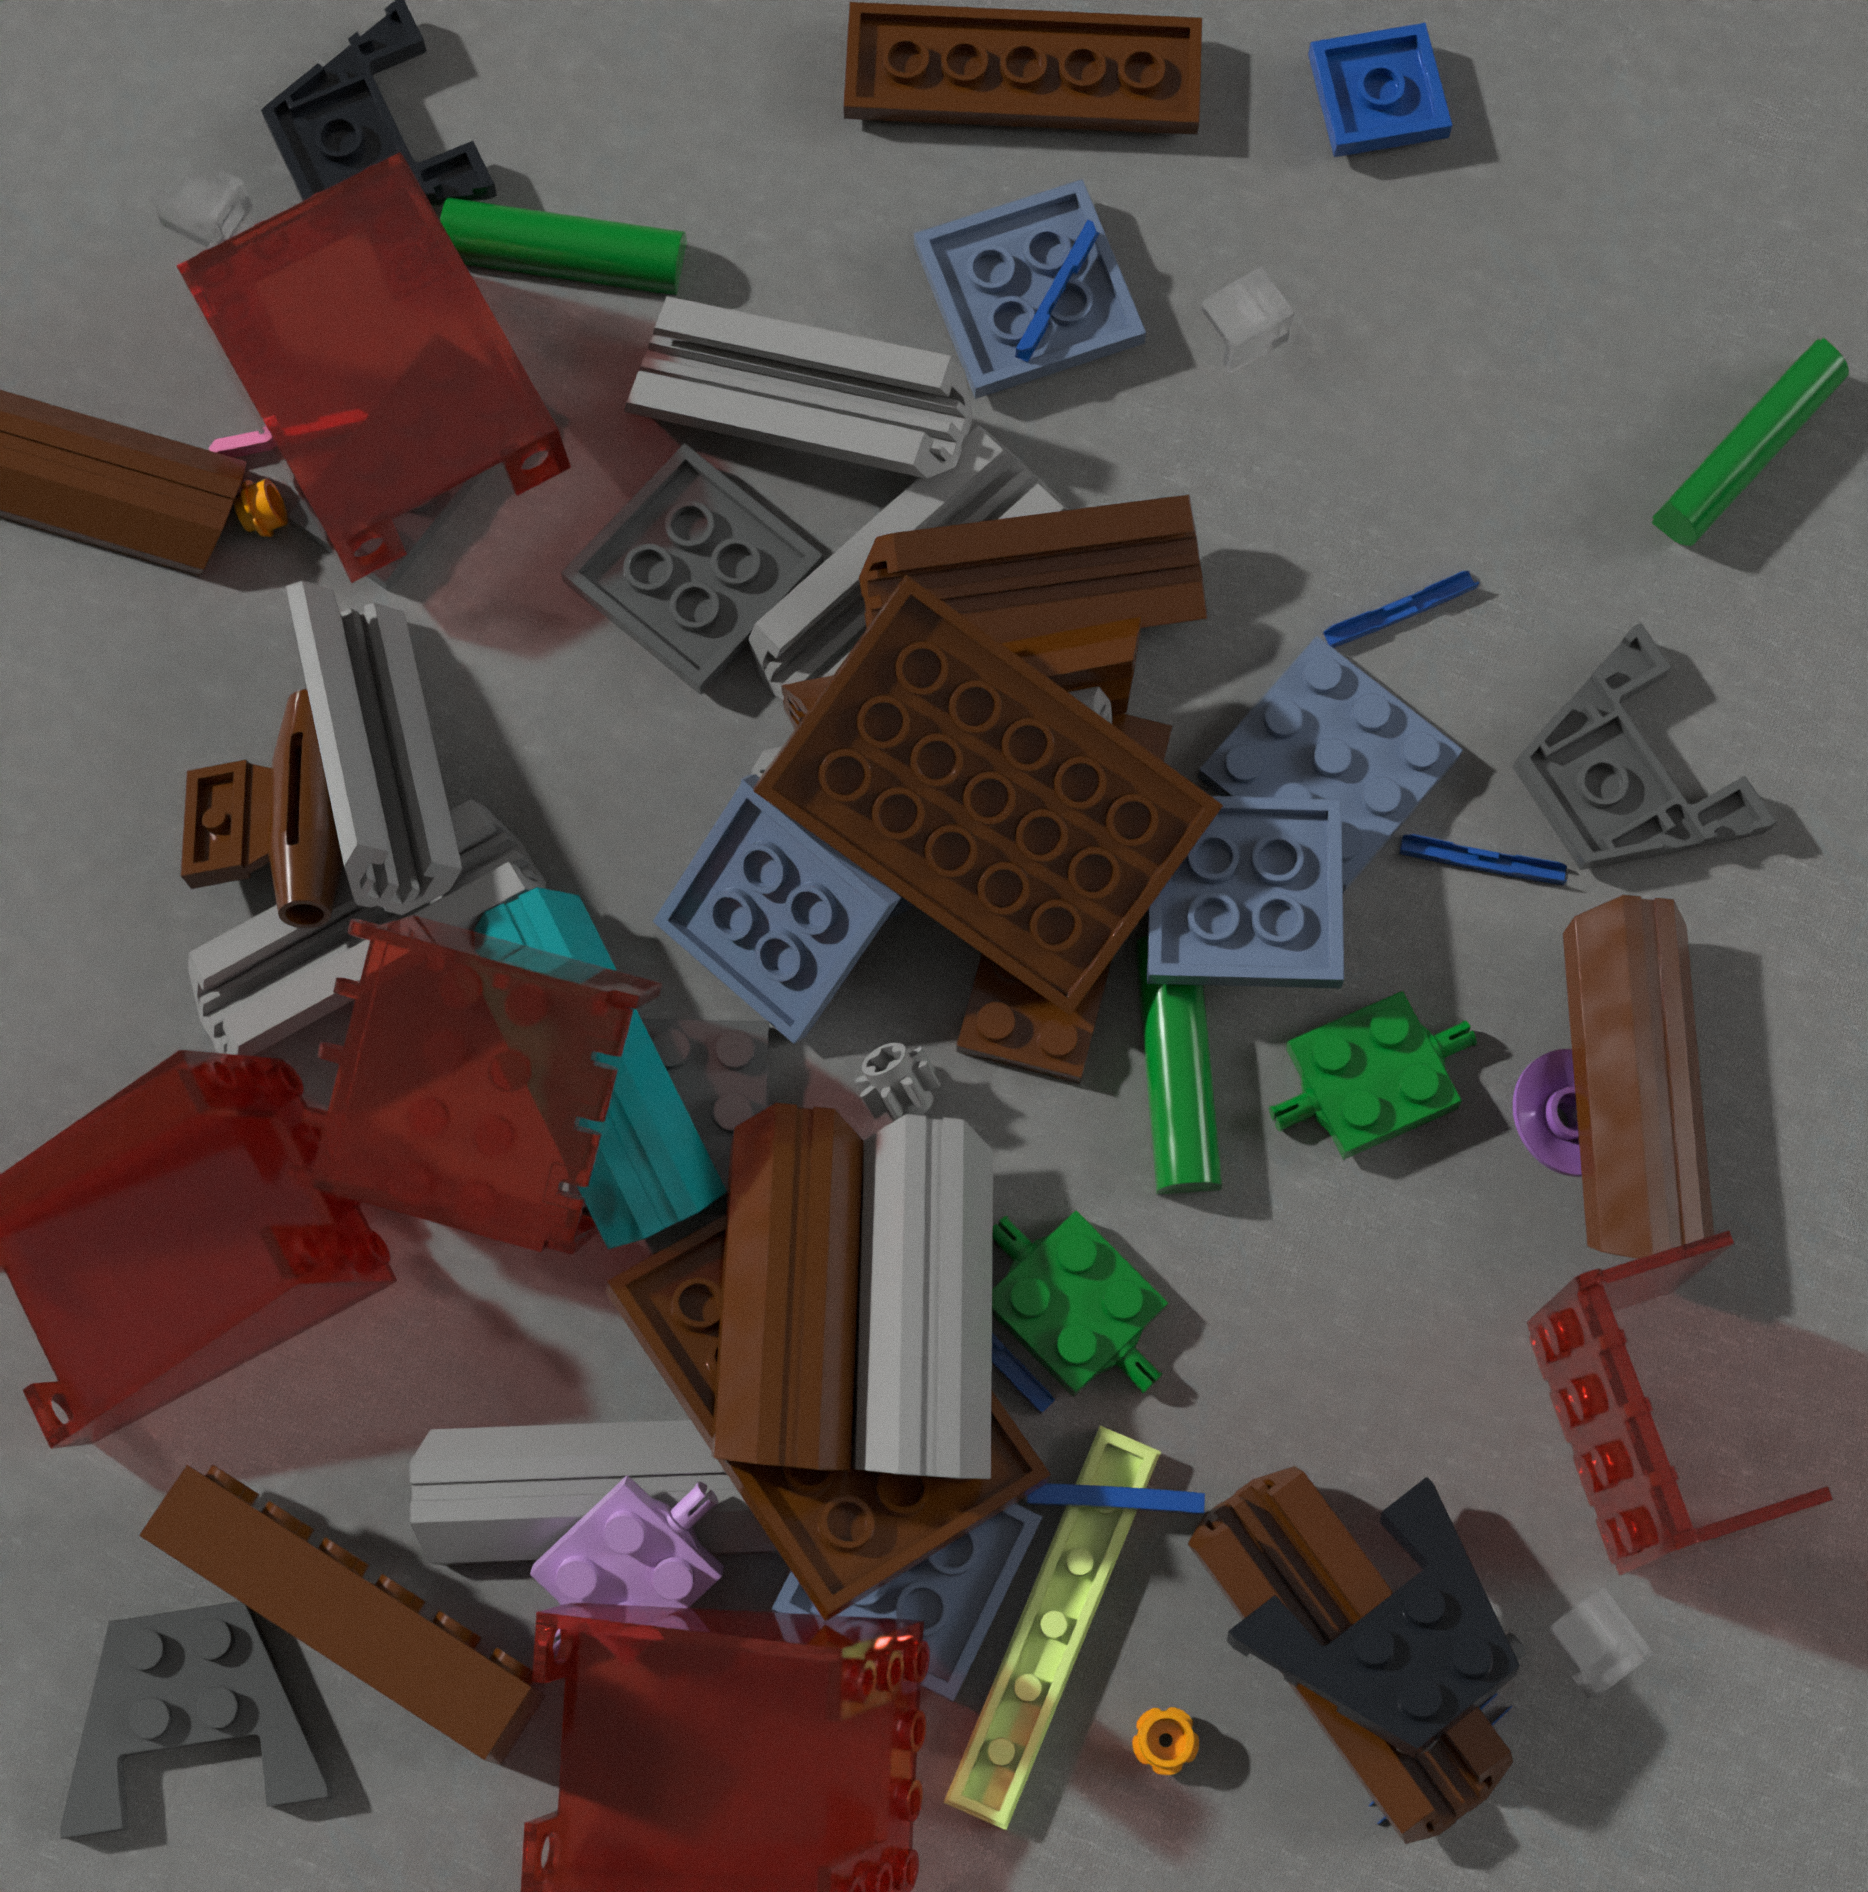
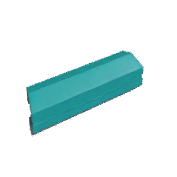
[463,887,727,1249]

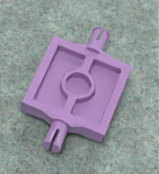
[530,1475,724,1665]

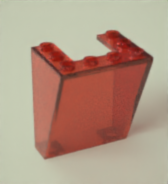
[176,152,571,583]
[0,1050,398,1449]
[521,1602,930,1892]

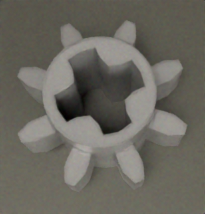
[855,1043,940,1122]

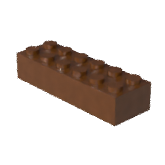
[139,1464,546,1766]

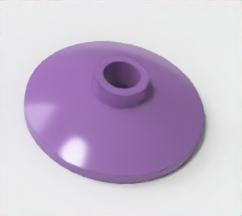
[1513,1049,1582,1177]

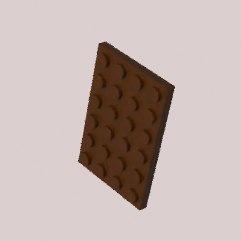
[752,575,1223,1015]
[605,1214,1051,1622]

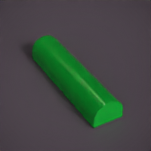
[438,198,687,295]
[1651,337,1849,546]
[1135,936,1222,1195]

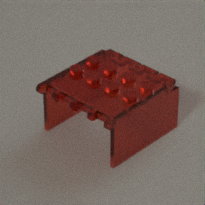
[287,915,662,1255]
[1526,1230,1833,1576]

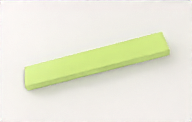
[943,1426,1161,1831]

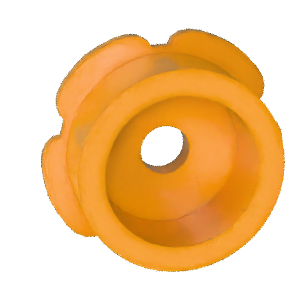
[234,479,288,537]
[1132,1707,1199,1775]

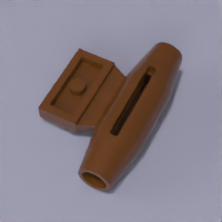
[181,689,343,928]

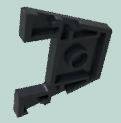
[261,0,497,218]
[1227,1477,1520,1758]

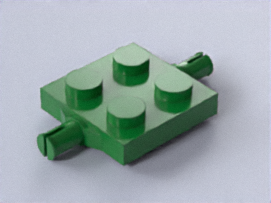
[1269,991,1477,1160]
[992,1210,1168,1397]

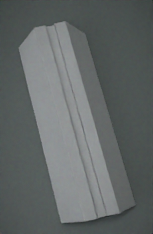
[623,296,973,479]
[748,426,1069,701]
[286,580,462,915]
[188,799,547,1064]
[852,1114,993,1479]
[409,1420,779,1566]

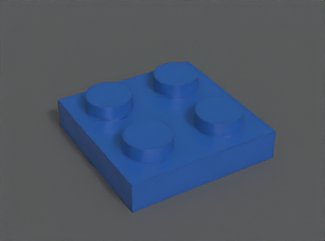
[1308,23,1453,157]

